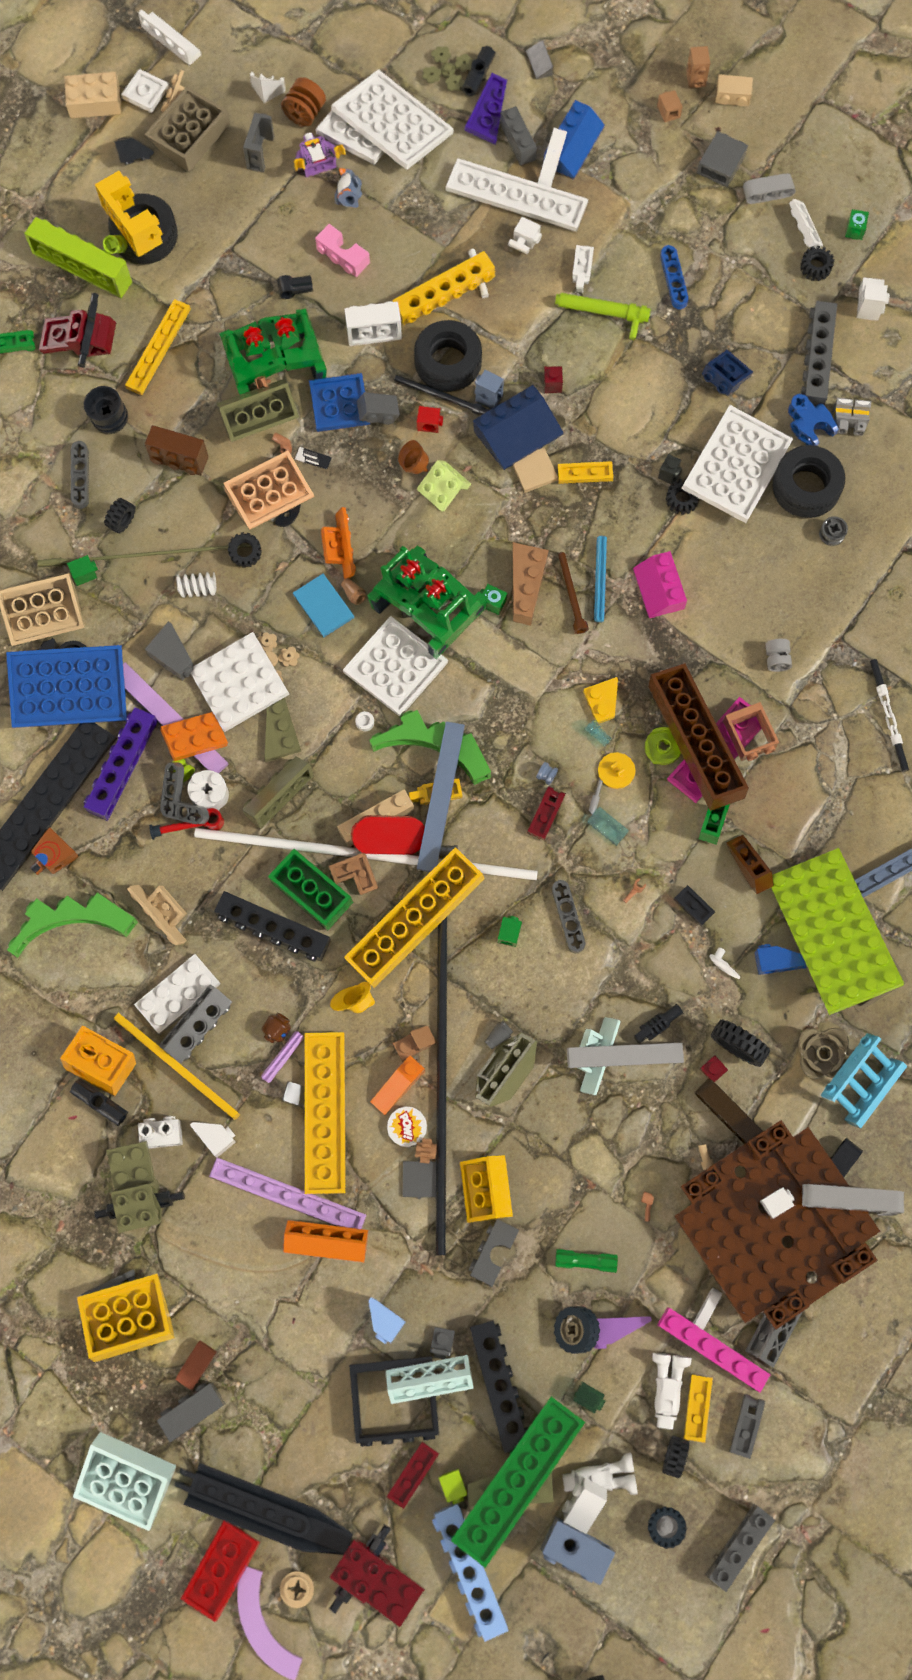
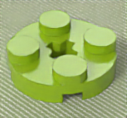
[644,727,681,765]

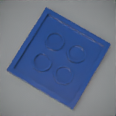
[309,373,370,432]

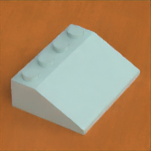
[73,1432,176,1531]

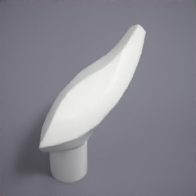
[709,947,740,979]

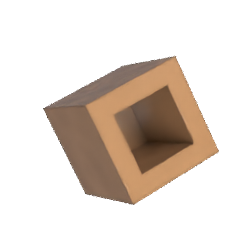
[657,90,683,123]

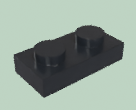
[673,885,715,926]

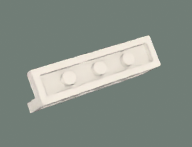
[138,10,201,65]

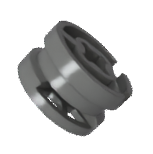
[819,516,848,546]

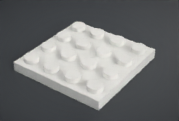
[343,616,448,717]
[191,632,289,732]

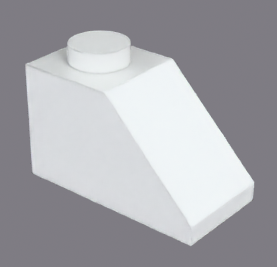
[190,1122,236,1157]

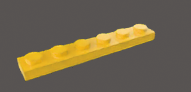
[125,299,191,395]

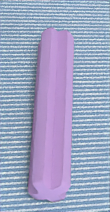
[261,1031,304,1083]

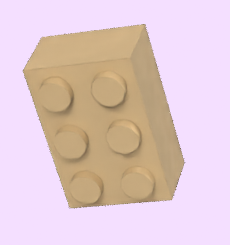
[65,71,121,119]

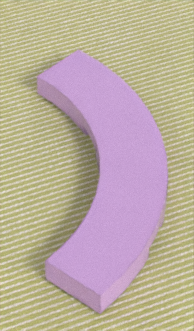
[238,1566,302,1680]

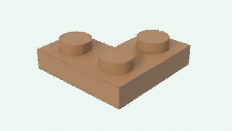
[329,853,379,895]

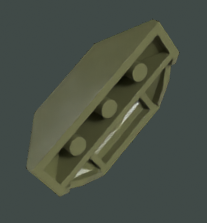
[475,1032,537,1107]

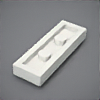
[789,199,823,249]

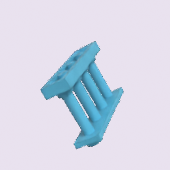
[821,1033,907,1129]

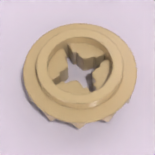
[280,1571,314,1608]

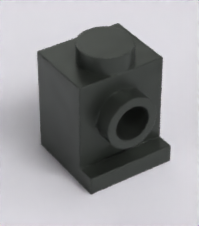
[658,454,682,485]

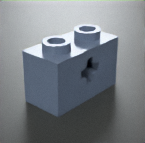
[474,370,504,409]

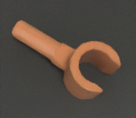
[254,376,271,389]
[623,879,646,903]
[641,1192,654,1222]

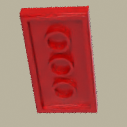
[180,1521,260,1622]

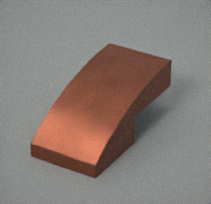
[175,1340,217,1390]

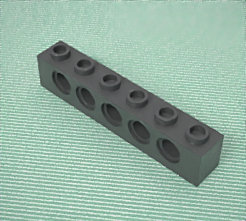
[801,301,837,406]

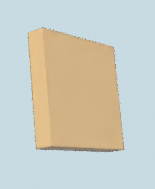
[512,448,558,493]

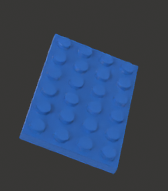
[6,645,127,728]

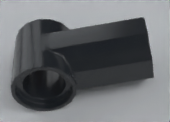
[277,275,313,299]

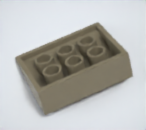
[144,86,231,172]

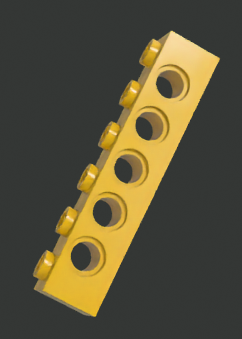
[392,251,495,325]

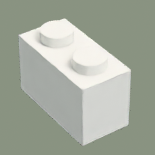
[562,1478,607,1534]

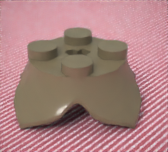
[798,1028,849,1079]

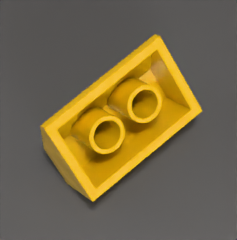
[460,1155,513,1223]

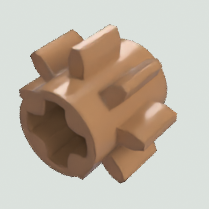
[415,1138,437,1164]

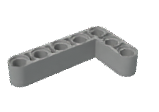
[802,1184,904,1216]

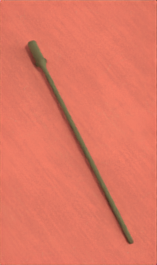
[38,543,252,567]

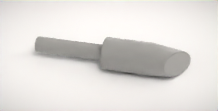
[589,780,603,815]

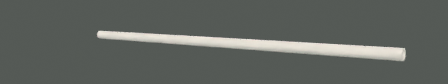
[195,828,538,880]

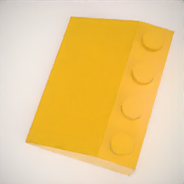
[77,1274,175,1362]

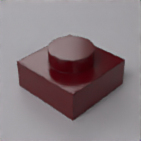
[700,1055,728,1082]

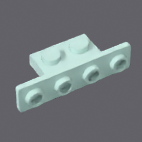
[578,1017,620,1095]

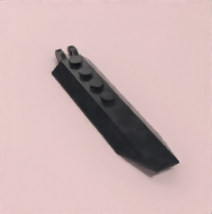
[174,1463,353,1555]

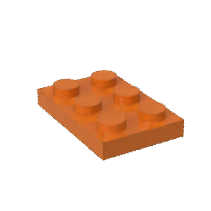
[160,712,228,761]

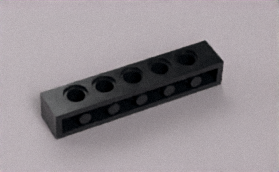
[214,891,331,962]
[470,1320,528,1453]

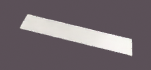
[538,128,567,187]

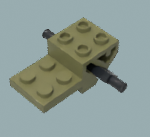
[94,1141,185,1233]

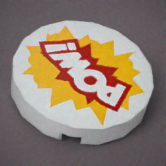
[387,1107,427,1147]

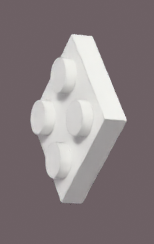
[121,69,169,113]

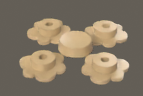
[257,632,300,682]

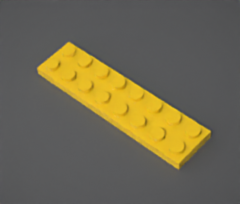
[305,1032,346,1194]

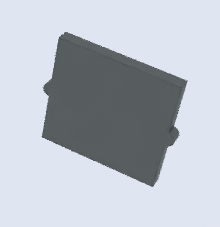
[403,1159,436,1199]

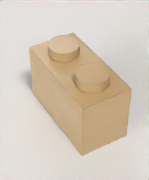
[715,74,753,106]

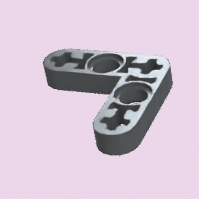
[160,762,209,824]

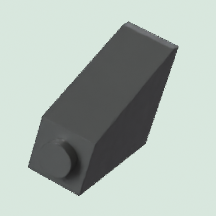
[145,621,194,681]

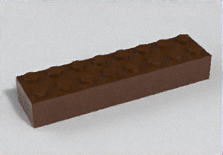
[648,663,749,811]

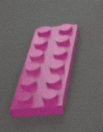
[667,697,762,803]

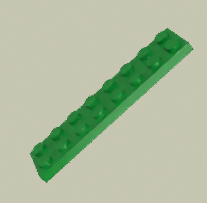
[451,1396,585,1568]

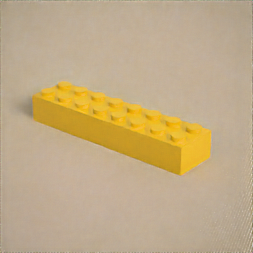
[344,847,485,988]

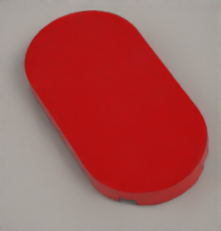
[351,815,425,855]

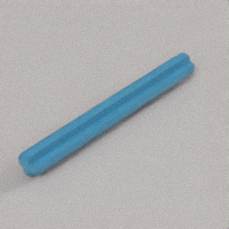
[594,536,607,623]

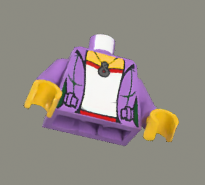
[294,133,346,177]

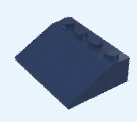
[473,385,564,470]

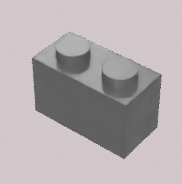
[357,392,400,425]

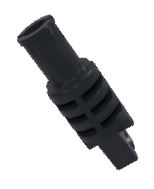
[634,1004,683,1044]

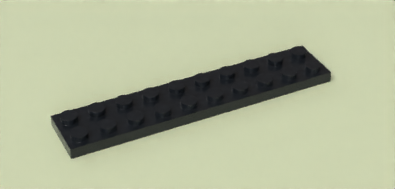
[0,723,117,891]

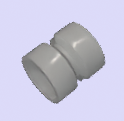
[765,639,792,672]

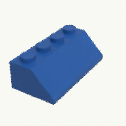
[544,100,605,179]

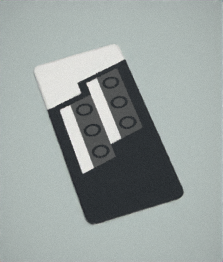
[295,447,332,469]

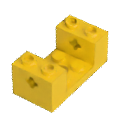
[95,171,162,257]

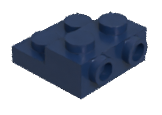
[702,350,753,396]

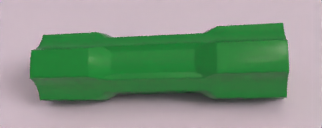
[555,1249,618,1273]

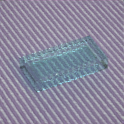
[587,807,629,846]

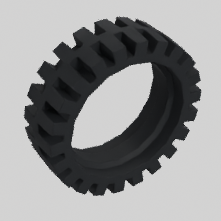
[711,1019,770,1067]

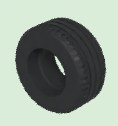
[108,193,178,264]
[414,320,482,392]
[772,445,846,518]

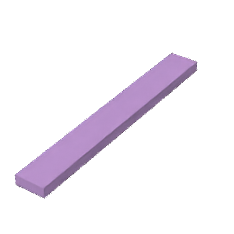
[123,662,229,773]
[209,1158,366,1229]

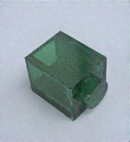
[572,1381,606,1413]

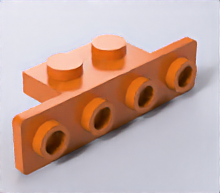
[321,507,356,580]

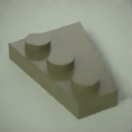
[264,698,301,762]

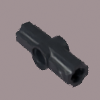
[462,45,496,97]
[70,1078,128,1126]

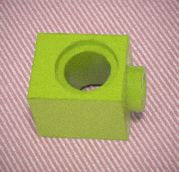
[439,1468,467,1505]

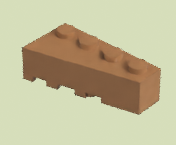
[512,542,549,626]

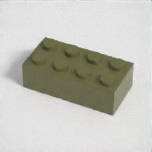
[216,379,299,442]

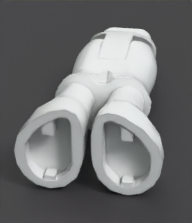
[652,1353,692,1429]
[562,1453,638,1495]

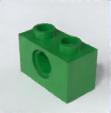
[698,804,730,845]

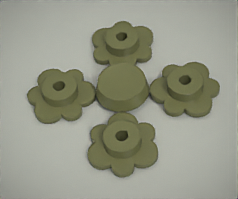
[423,46,474,91]

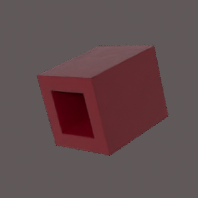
[543,366,563,394]

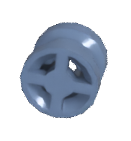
[536,762,558,785]

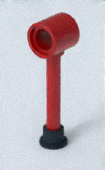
[149,808,224,840]

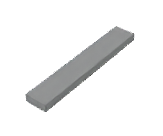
[567,1043,684,1068]

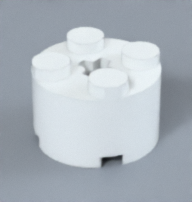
[188,770,229,811]

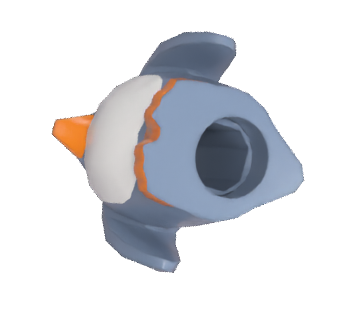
[335,168,362,208]

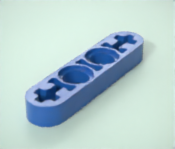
[660,245,688,309]

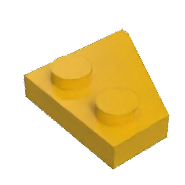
[583,677,618,724]

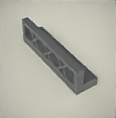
[745,1313,802,1368]

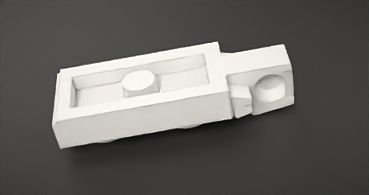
[572,245,594,293]

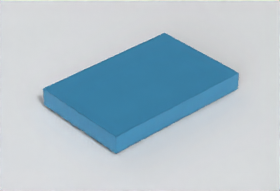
[293,573,354,638]

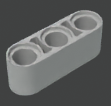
[743,173,795,204]

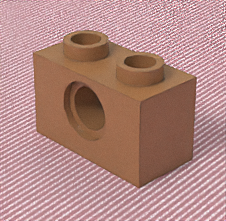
[686,46,710,88]

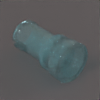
[585,719,613,747]

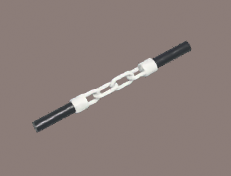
[870,659,909,772]

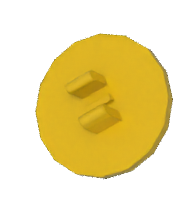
[598,752,636,789]

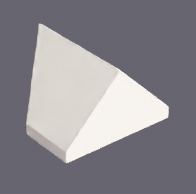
[250,72,285,103]

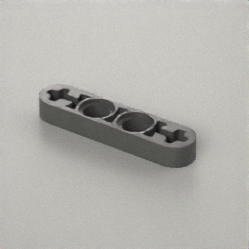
[71,441,89,509]
[552,880,585,954]

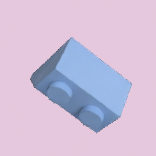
[369,1297,406,1344]

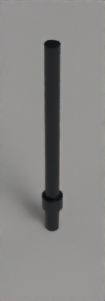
[394,375,489,415]

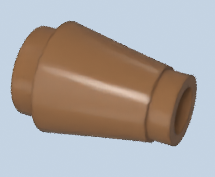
[341,578,367,605]

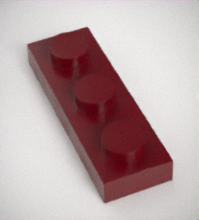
[386,1441,439,1509]

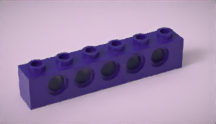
[84,707,158,821]

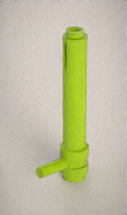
[555,293,651,340]

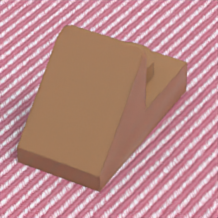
[393,1025,437,1062]

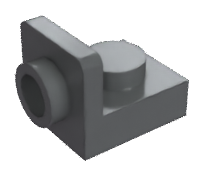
[430,1327,455,1359]

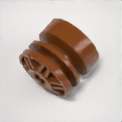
[281,77,326,127]

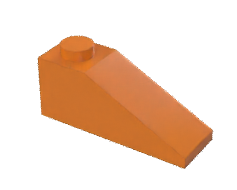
[370,1055,425,1115]

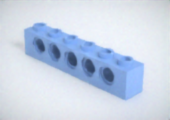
[432,1503,508,1642]

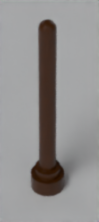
[558,552,589,634]

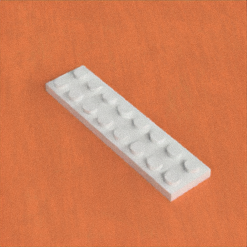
[446,158,588,232]

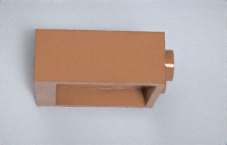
[723,702,779,761]

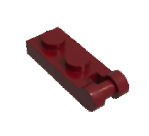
[527,786,566,841]

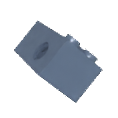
[540,1516,615,1585]

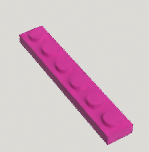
[657,1307,770,1393]

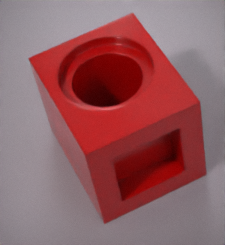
[417,406,444,433]

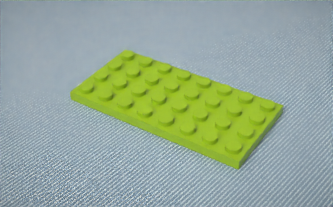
[771,848,904,1015]

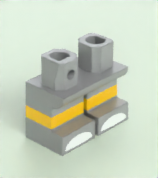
[833,398,871,436]

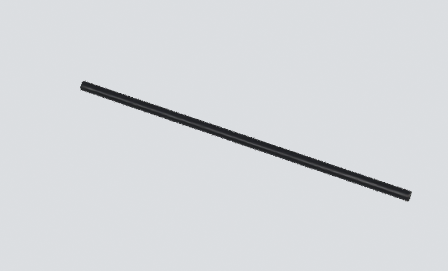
[436,917,447,1255]

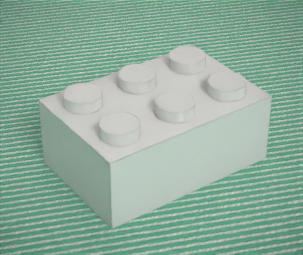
[344,301,402,346]

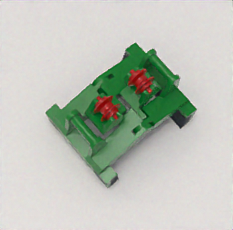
[219,309,327,395]
[367,545,487,660]

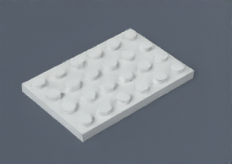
[331,70,453,170]
[682,405,793,523]

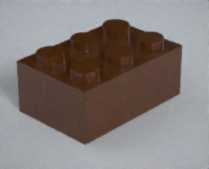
[145,425,209,476]

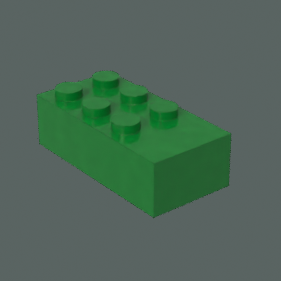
[268,849,353,931]

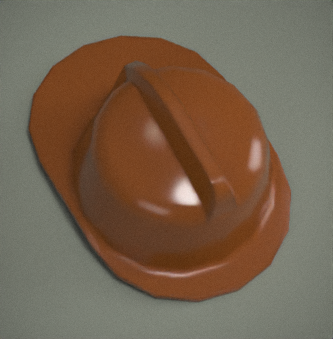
[398,440,429,475]

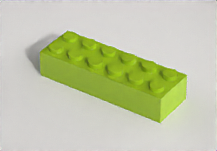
[24,217,132,298]

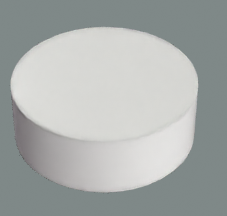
[355,712,374,732]

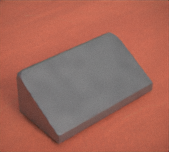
[526,40,553,80]

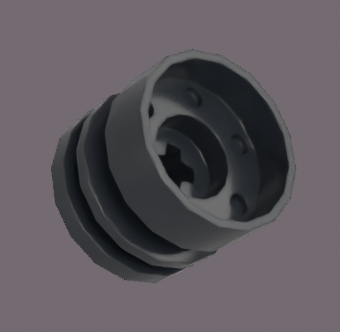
[84,386,129,434]

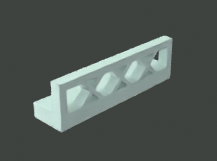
[386,1355,473,1404]

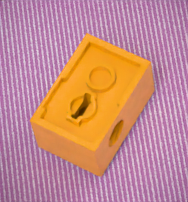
[60,1025,136,1097]

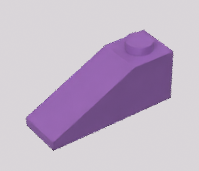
[594,1317,651,1349]

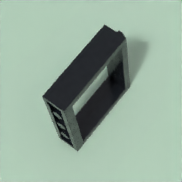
[349,1356,439,1447]

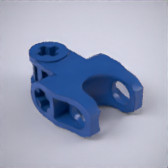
[788,394,839,446]

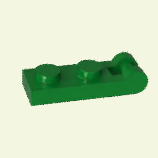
[0,330,35,354]

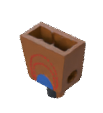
[29,828,79,876]

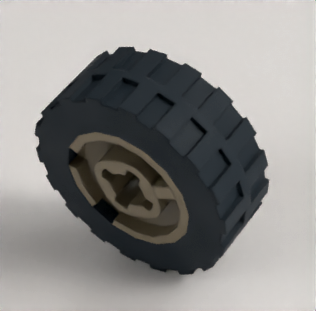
[554,1306,600,1354]

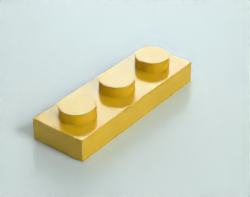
[557,461,613,484]
[683,1374,713,1443]

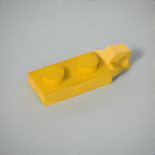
[409,779,463,805]

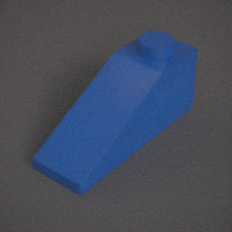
[754,944,807,975]

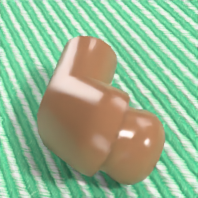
[272,433,292,454]

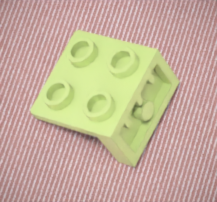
[417,460,471,511]

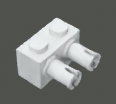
[138,1116,183,1149]

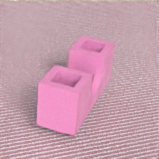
[315,224,370,277]

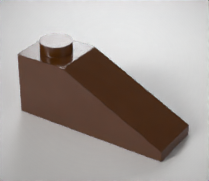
[726,835,773,894]

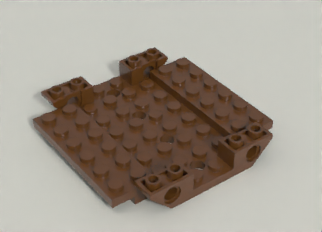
[674,1120,881,1330]

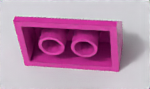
[633,551,687,619]

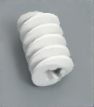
[176,572,216,598]

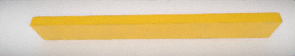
[114,1013,241,1120]

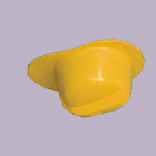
[330,982,375,1013]

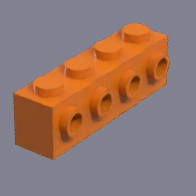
[283,1220,368,1262]

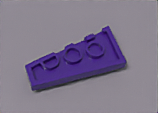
[464,73,507,145]

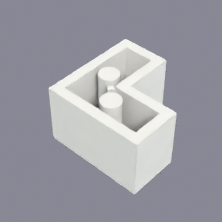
[857,277,890,321]

